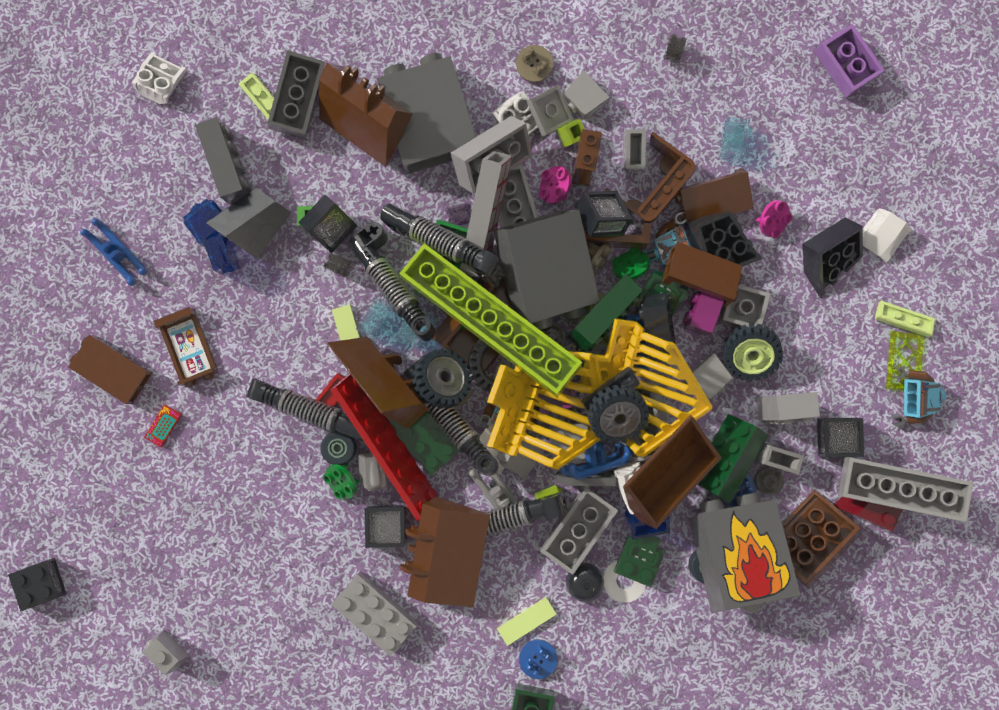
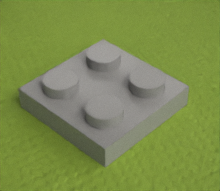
[527,85,574,136]

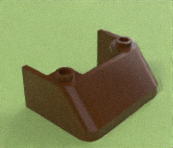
[604,132,695,223]

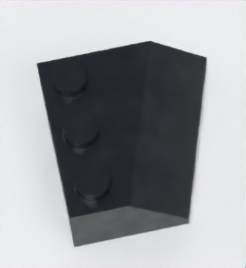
[205,188,291,259]
[686,211,762,267]
[802,217,863,298]

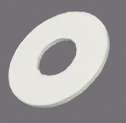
[604,560,646,603]

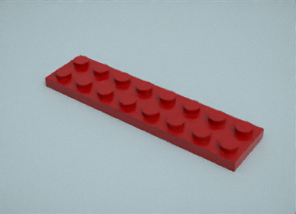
[331,373,438,521]

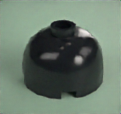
[566,563,604,602]

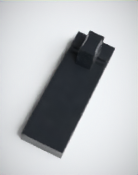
[581,366,640,411]

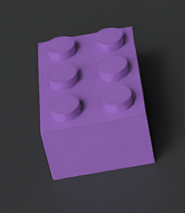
[814,24,885,98]

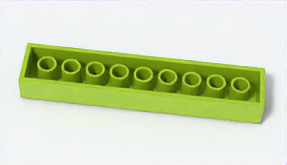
[399,243,582,398]

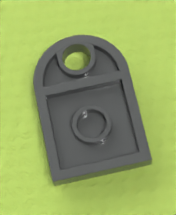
[556,470,616,489]

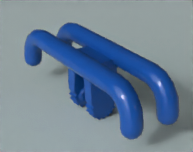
[80,218,148,286]
[560,442,632,480]

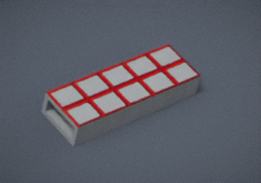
[460,151,513,277]

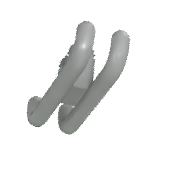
[469,461,519,532]

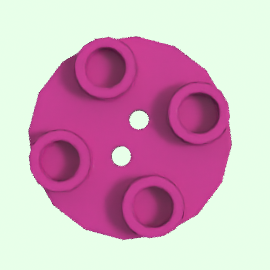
[539,166,571,204]
[755,200,793,239]

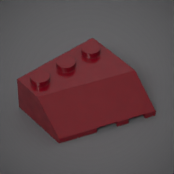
[833,461,903,532]

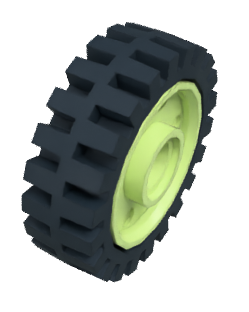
[723,323,783,381]

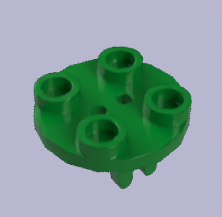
[612,248,650,280]
[323,463,360,500]

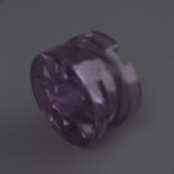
[446,203,472,225]

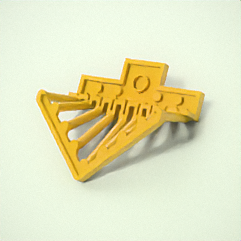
[579,319,712,457]
[487,351,603,470]

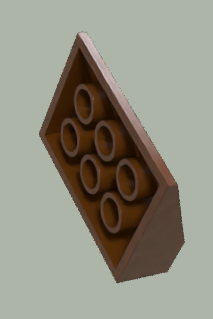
[782,489,862,589]

